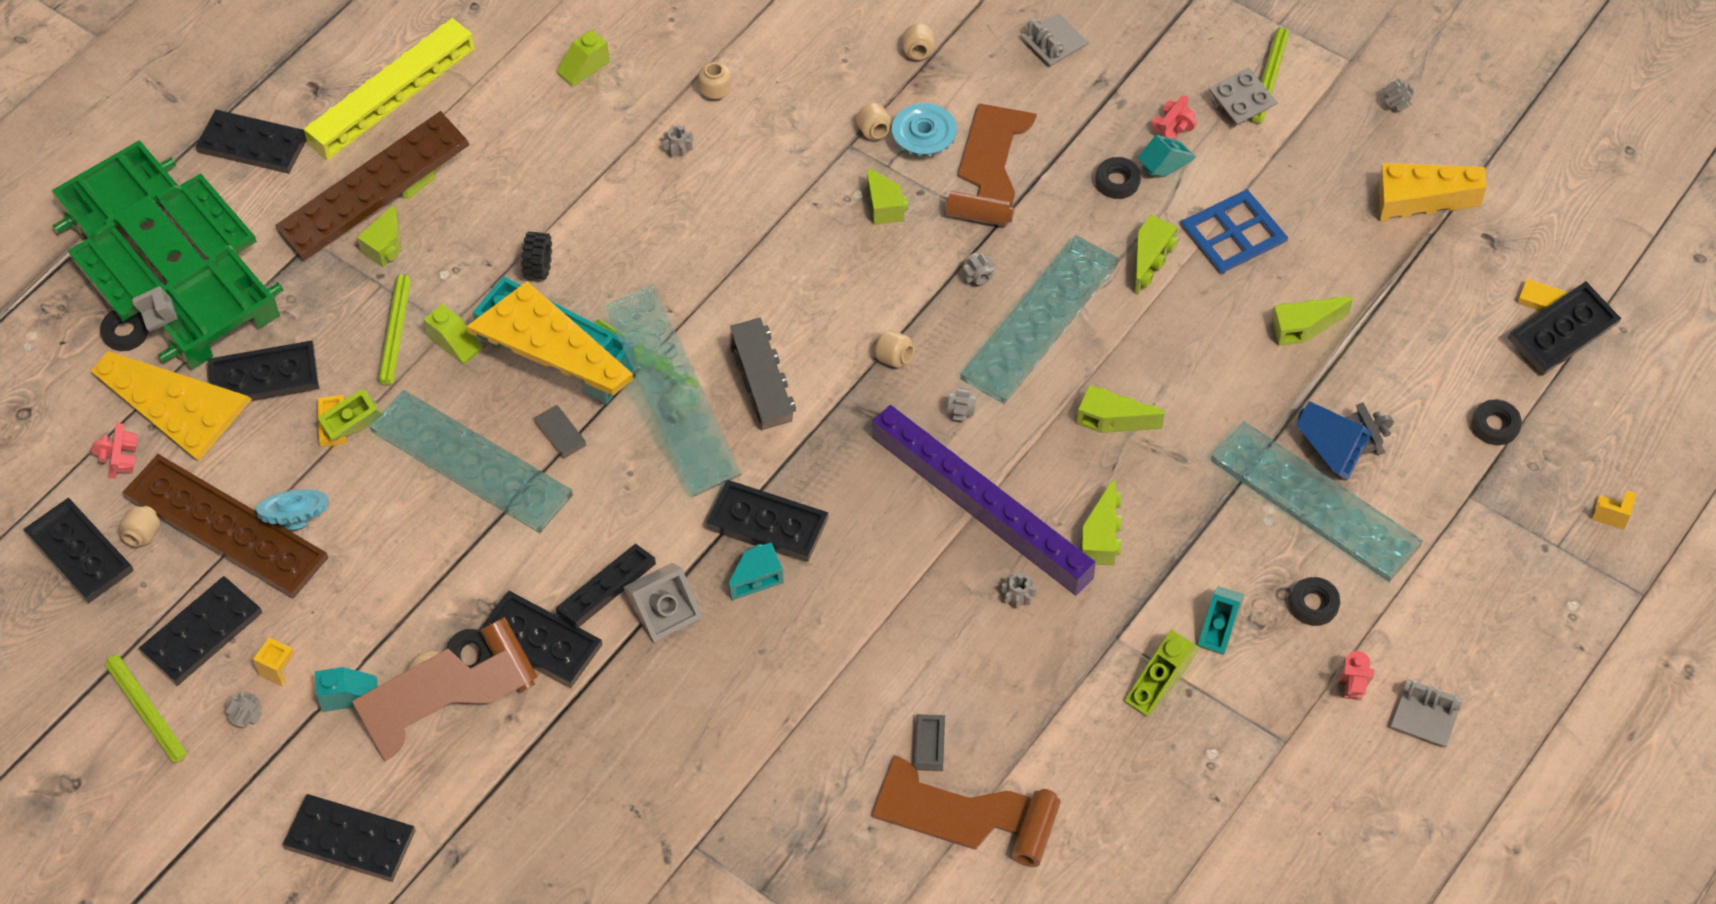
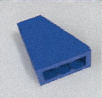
[1297,401,1373,481]

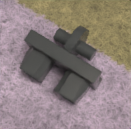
[1346,402,1394,456]

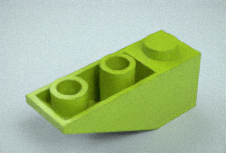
[1135,214,1179,295]
[1272,296,1353,346]
[1077,385,1165,433]
[1081,481,1121,565]
[1124,629,1200,716]

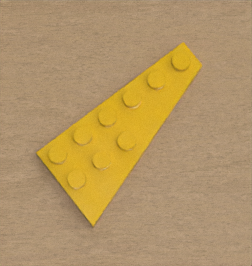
[466,281,633,395]
[91,351,252,461]

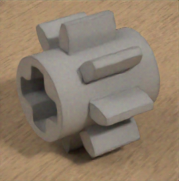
[1384,79,1415,111]
[663,126,693,156]
[962,253,995,285]
[947,387,977,421]
[1002,571,1037,608]
[225,691,262,727]

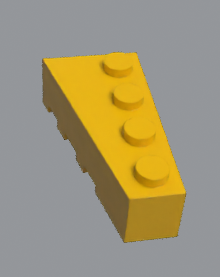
[1378,163,1487,222]

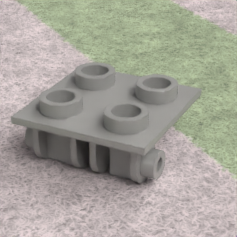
[1020,13,1089,66]
[1209,68,1278,125]
[1391,679,1463,747]

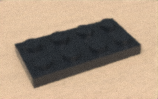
[195,109,307,174]
[1507,281,1622,376]
[207,340,320,401]
[706,479,829,562]
[23,497,134,604]
[138,576,262,686]
[479,591,603,688]
[283,794,416,882]

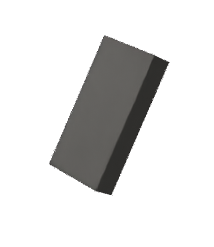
[535,405,586,459]
[914,714,945,771]

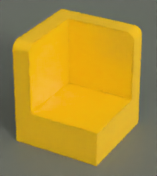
[1592,490,1637,530]
[253,637,294,686]

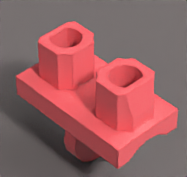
[1151,95,1197,139]
[91,423,138,479]
[1339,651,1374,700]

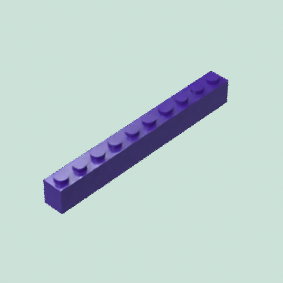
[872,404,1096,596]

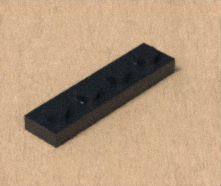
[556,543,656,629]

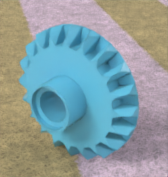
[892,103,957,157]
[256,489,329,530]

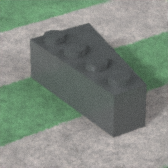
[729,317,796,430]

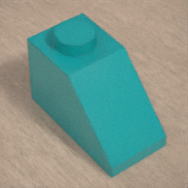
[1137,135,1196,177]
[729,543,784,601]
[1197,586,1245,654]
[315,667,378,712]

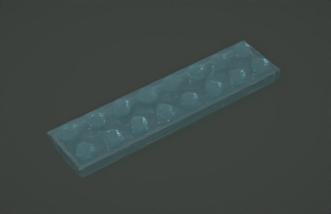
[960,235,1119,404]
[604,284,742,498]
[370,390,573,534]
[1211,421,1423,582]

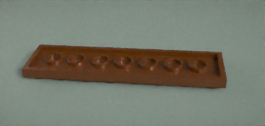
[275,111,469,261]
[122,454,328,598]

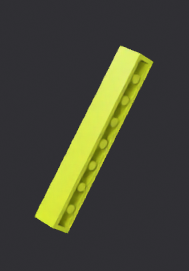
[304,18,475,161]

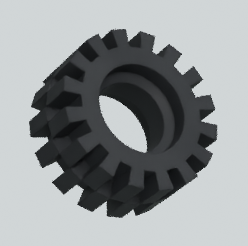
[521,231,552,280]

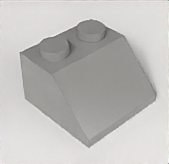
[623,563,703,642]

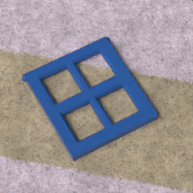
[1180,189,1288,274]

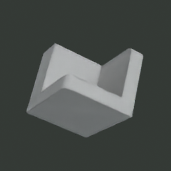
[132,286,177,331]

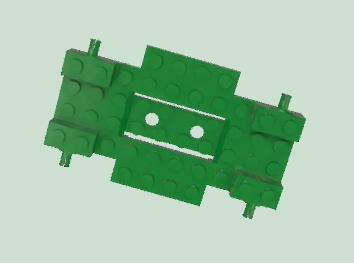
[52,140,284,370]

